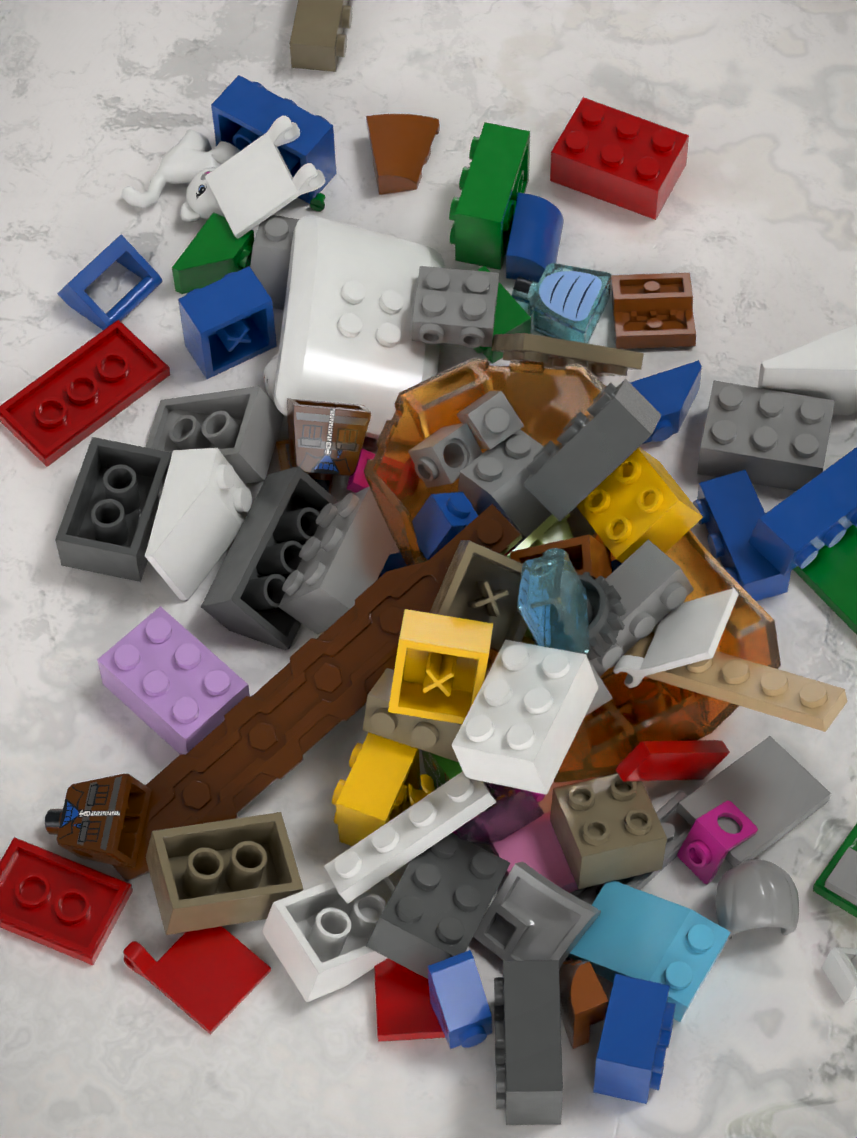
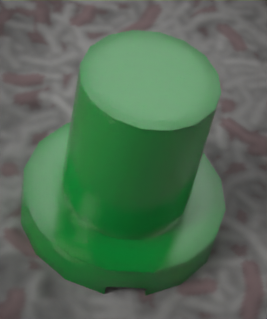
[310,193,326,212]

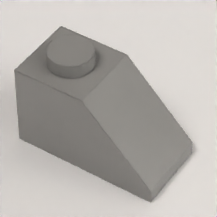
[250,215,300,310]

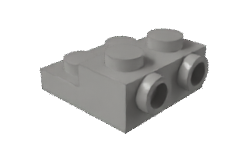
[412,266,499,348]

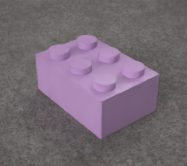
[97,606,250,755]

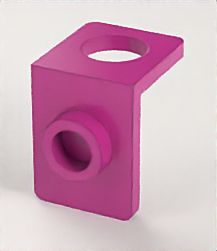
[677,800,758,884]

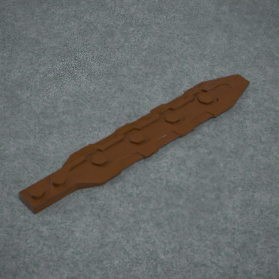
[112,504,522,882]

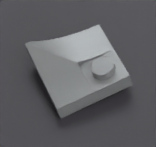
[473,862,601,969]

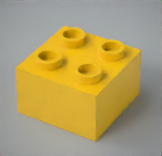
[576,447,703,563]
[388,609,493,724]
[332,732,420,846]

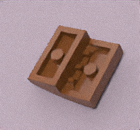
[611,272,696,349]

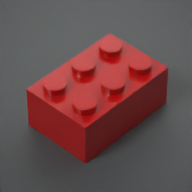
[550,97,689,220]

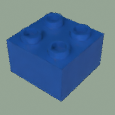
[178,266,277,379]
[593,974,676,1104]

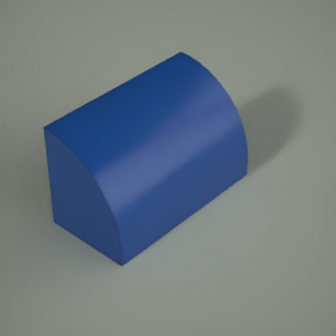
[506,193,564,283]

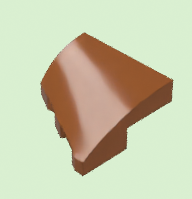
[366,114,440,195]
[559,959,609,1049]

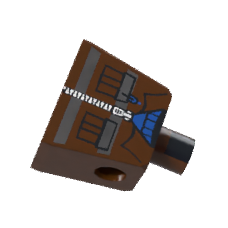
[287,398,371,494]
[45,774,152,868]

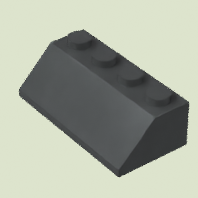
[201,466,339,650]

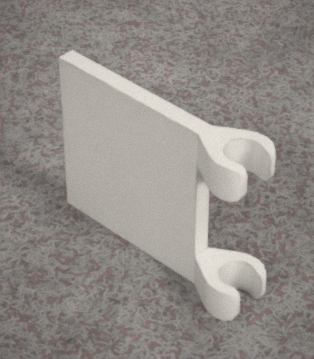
[205,116,325,239]
[613,588,739,688]

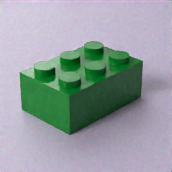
[449,122,530,270]

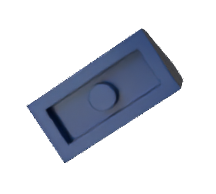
[57,234,163,330]

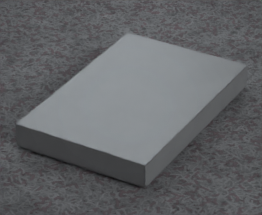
[676,736,831,867]

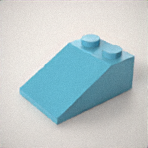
[568,881,731,1022]

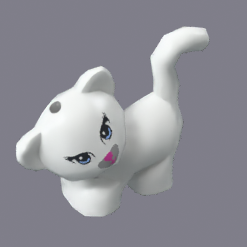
[121,129,240,222]

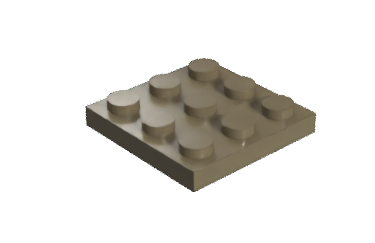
[491,333,644,376]

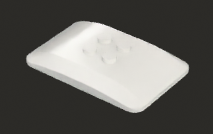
[274,216,445,447]

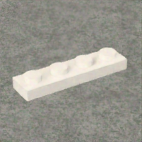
[324,771,496,904]

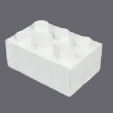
[452,640,598,795]

